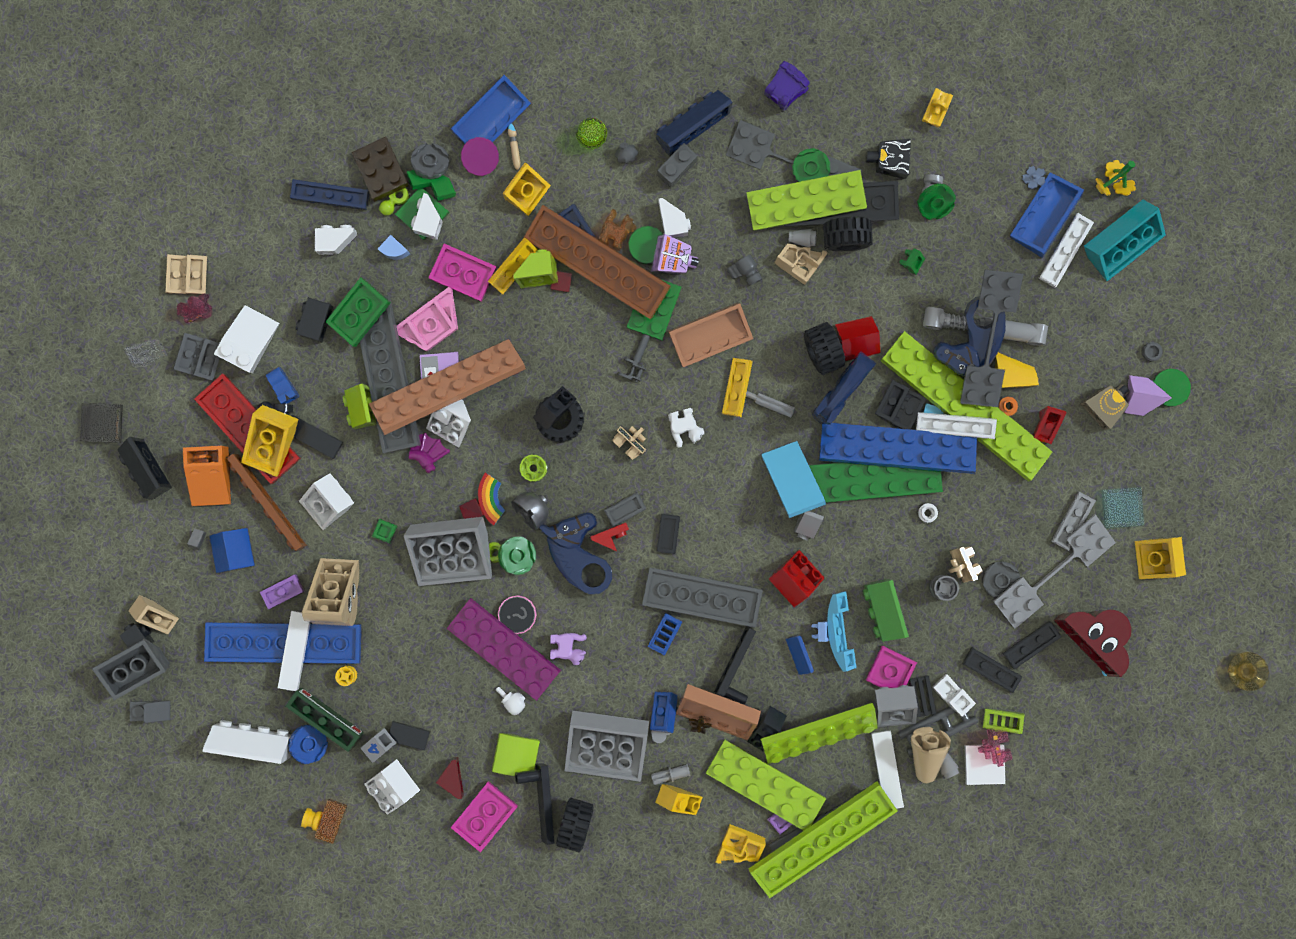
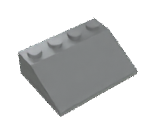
[404,517,492,586]
[565,711,649,782]

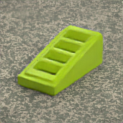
[983,708,1025,734]

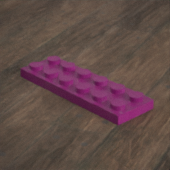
[447,598,561,701]

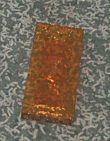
[315,799,347,844]

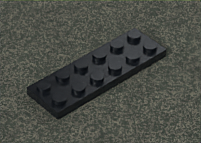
[784,181,899,227]

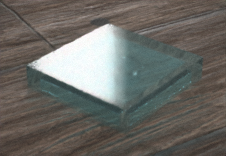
[1101,487,1144,528]

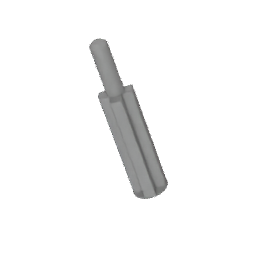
[746,391,795,418]

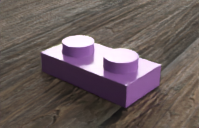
[260,574,305,609]

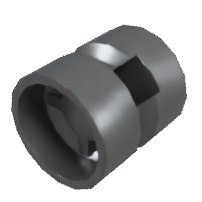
[929,575,959,601]

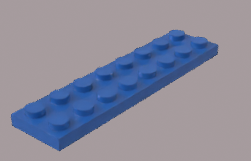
[819,423,977,474]
[204,622,361,664]

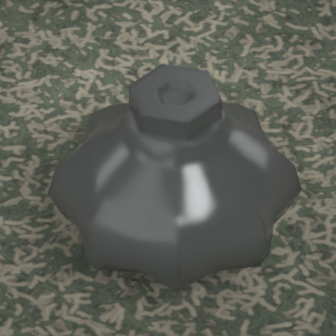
[615,142,638,164]

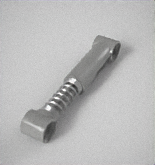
[923,307,1048,346]

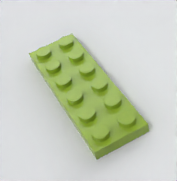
[746,170,867,231]
[761,703,878,764]
[706,739,826,831]

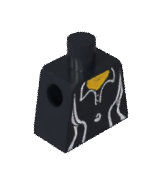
[866,139,911,179]

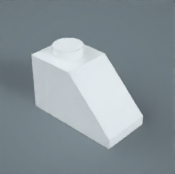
[658,198,691,238]

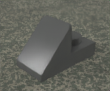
[130,700,171,723]

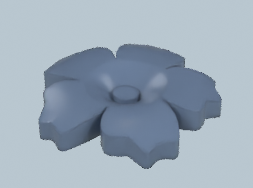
[1022,166,1046,189]

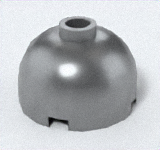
[511,492,549,530]

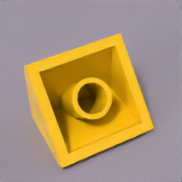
[502,163,551,216]

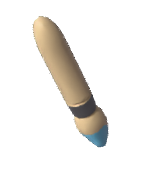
[508,124,520,170]

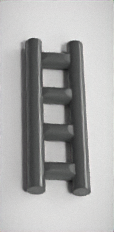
[898,707,978,757]

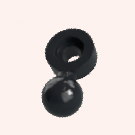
[258,401,293,415]

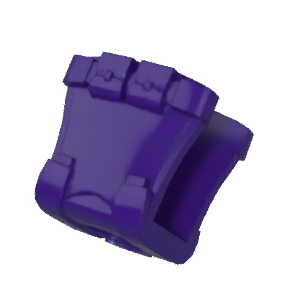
[764,61,810,111]

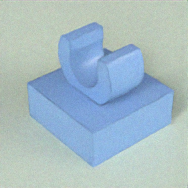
[811,621,829,642]

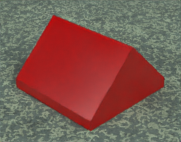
[835,316,881,361]

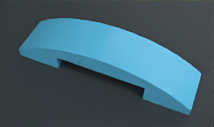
[827,591,856,672]

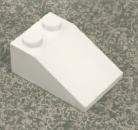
[214,305,280,374]

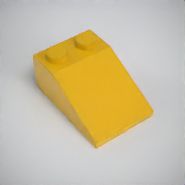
[241,405,298,477]

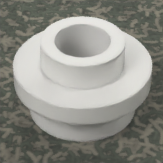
[918,503,938,523]

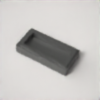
[604,492,646,527]

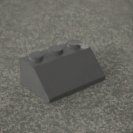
[92,639,170,700]

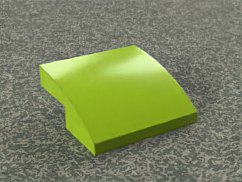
[492,733,540,776]

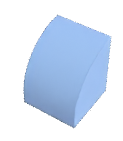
[378,235,410,260]

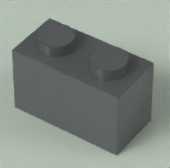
[657,143,698,188]

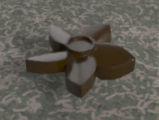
[689,716,712,734]

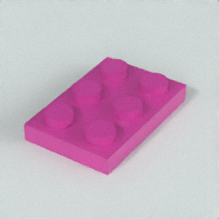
[429,244,497,302]
[451,781,518,853]

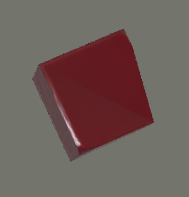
[459,498,484,519]

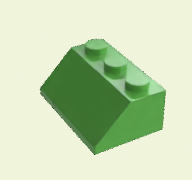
[862,579,909,642]

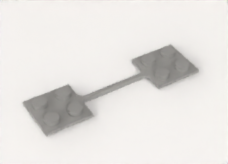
[993,514,1116,629]

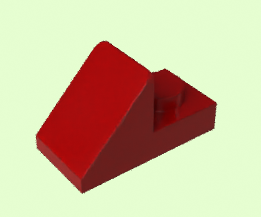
[1033,406,1066,444]
[591,523,629,551]

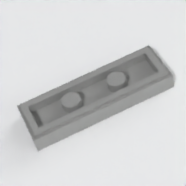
[1051,491,1096,551]

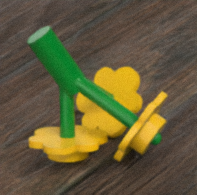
[1095,160,1136,196]

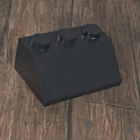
[117,437,172,500]

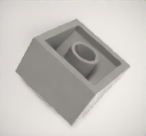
[874,685,918,727]

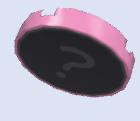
[498,595,537,634]

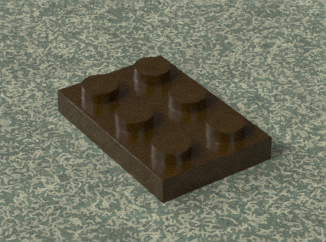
[352,136,409,202]

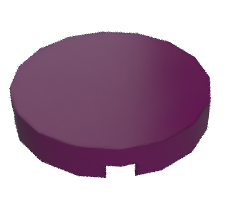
[461,137,499,176]

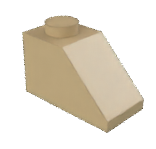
[129,595,179,634]

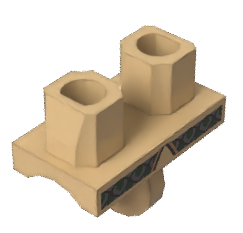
[612,426,646,460]
[948,547,982,583]

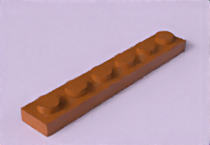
[227,454,307,551]

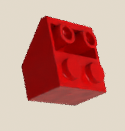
[769,550,825,607]

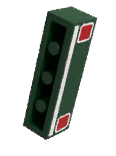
[285,688,364,752]

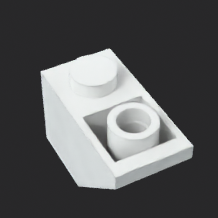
[411,193,443,240]
[315,225,357,255]

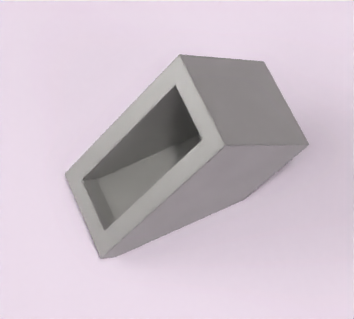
[794,511,824,541]

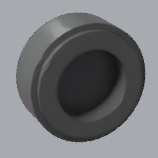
[1142,342,1163,362]

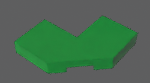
[406,170,456,201]

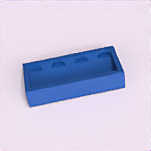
[449,75,531,144]
[1010,172,1084,258]

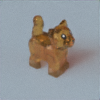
[598,209,636,250]

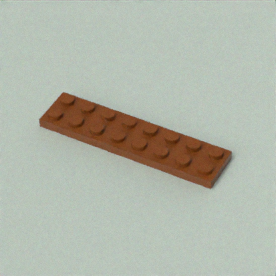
[524,205,671,319]

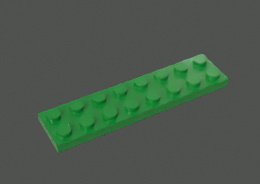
[809,463,943,503]

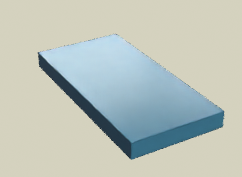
[761,441,826,518]

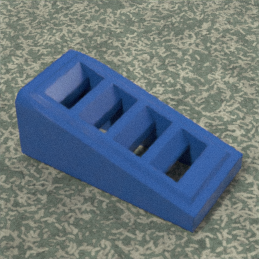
[648,612,682,656]

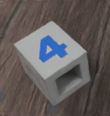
[361,728,396,763]

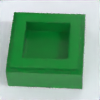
[372,519,397,544]

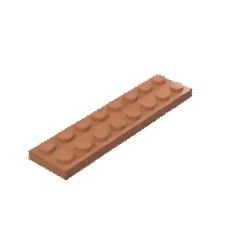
[369,339,526,435]

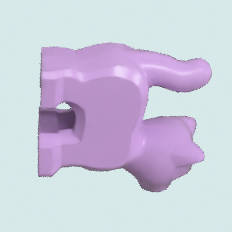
[550,633,587,665]

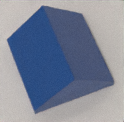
[209,528,255,573]

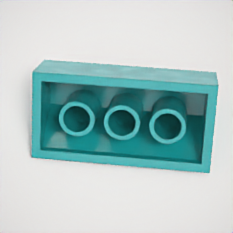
[1084,200,1166,281]

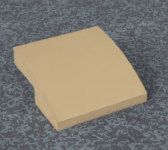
[166,254,207,295]

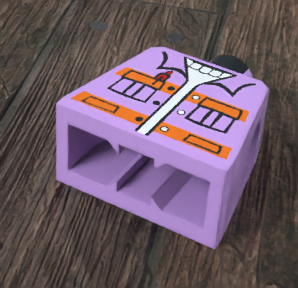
[651,234,699,274]

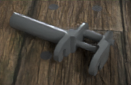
[618,334,650,382]

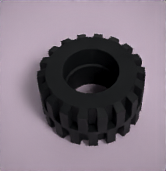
[823,217,873,252]
[804,322,845,375]
[535,394,584,443]
[556,798,594,852]

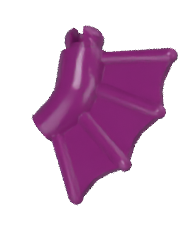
[409,433,450,473]

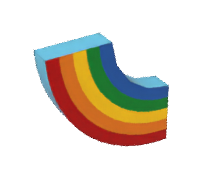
[478,472,505,526]

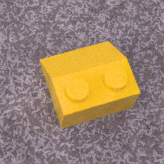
[1135,537,1186,579]

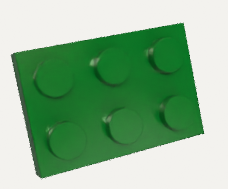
[326,277,391,347]
[627,279,682,341]

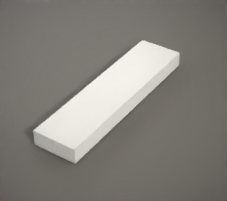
[1039,213,1094,288]
[916,412,997,439]
[278,611,311,691]
[871,730,904,809]

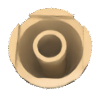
[911,727,951,783]

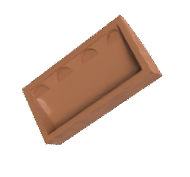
[668,302,753,367]
[676,684,761,740]

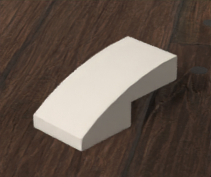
[932,674,976,717]

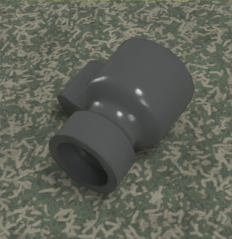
[727,254,763,286]

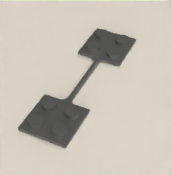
[726,120,863,176]
[960,269,1024,407]

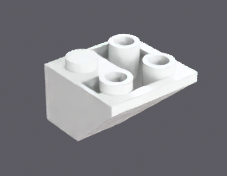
[426,399,471,448]

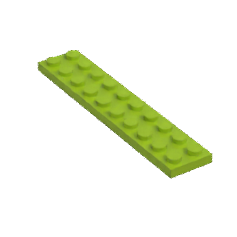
[880,331,1052,482]

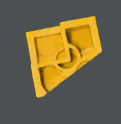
[995,352,1039,388]
[716,824,766,863]

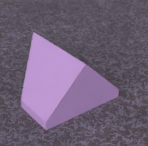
[1124,375,1172,416]

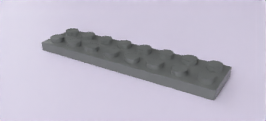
[360,295,421,454]

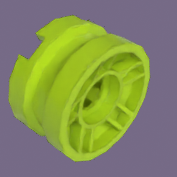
[520,455,547,482]

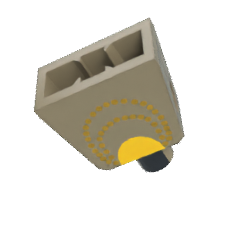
[1080,384,1130,430]

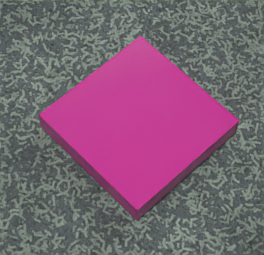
[865,646,917,688]

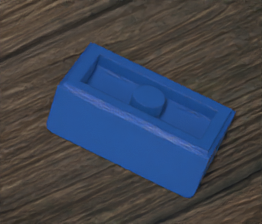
[786,634,814,675]
[650,692,678,733]

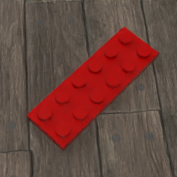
[194,373,301,484]

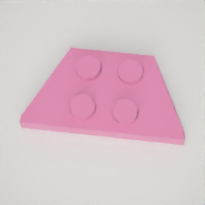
[397,287,458,351]

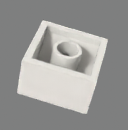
[299,474,354,530]

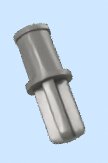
[651,764,690,785]

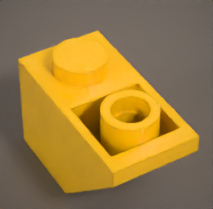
[655,784,703,815]

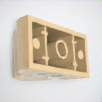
[302,558,359,626]

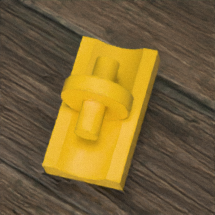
[922,88,953,128]

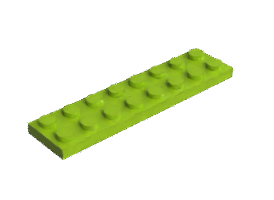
[748,781,898,898]

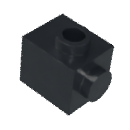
[119,623,155,647]

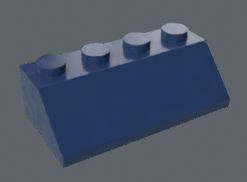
[656,90,733,157]

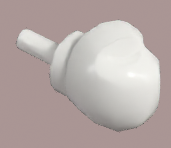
[496,687,525,715]

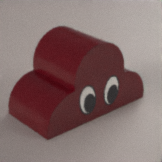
[1053,610,1131,677]

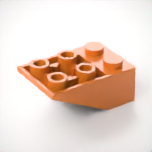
[183,446,231,506]

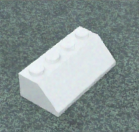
[203,720,292,764]

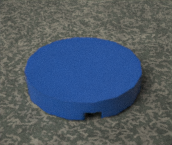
[288,724,328,764]

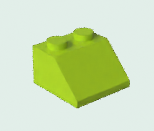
[513,249,558,288]
[343,384,377,429]

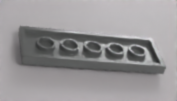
[642,567,763,628]

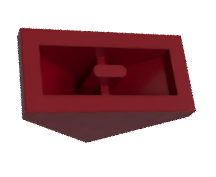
[436,757,464,799]

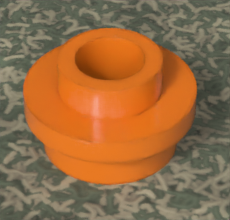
[998,397,1018,416]

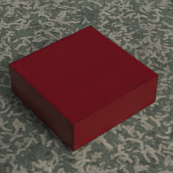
[550,271,572,293]

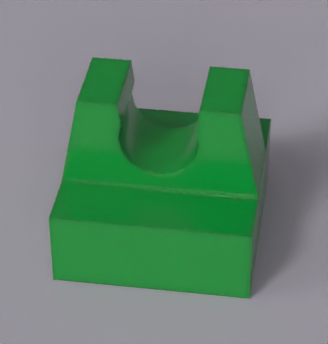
[899,249,925,275]

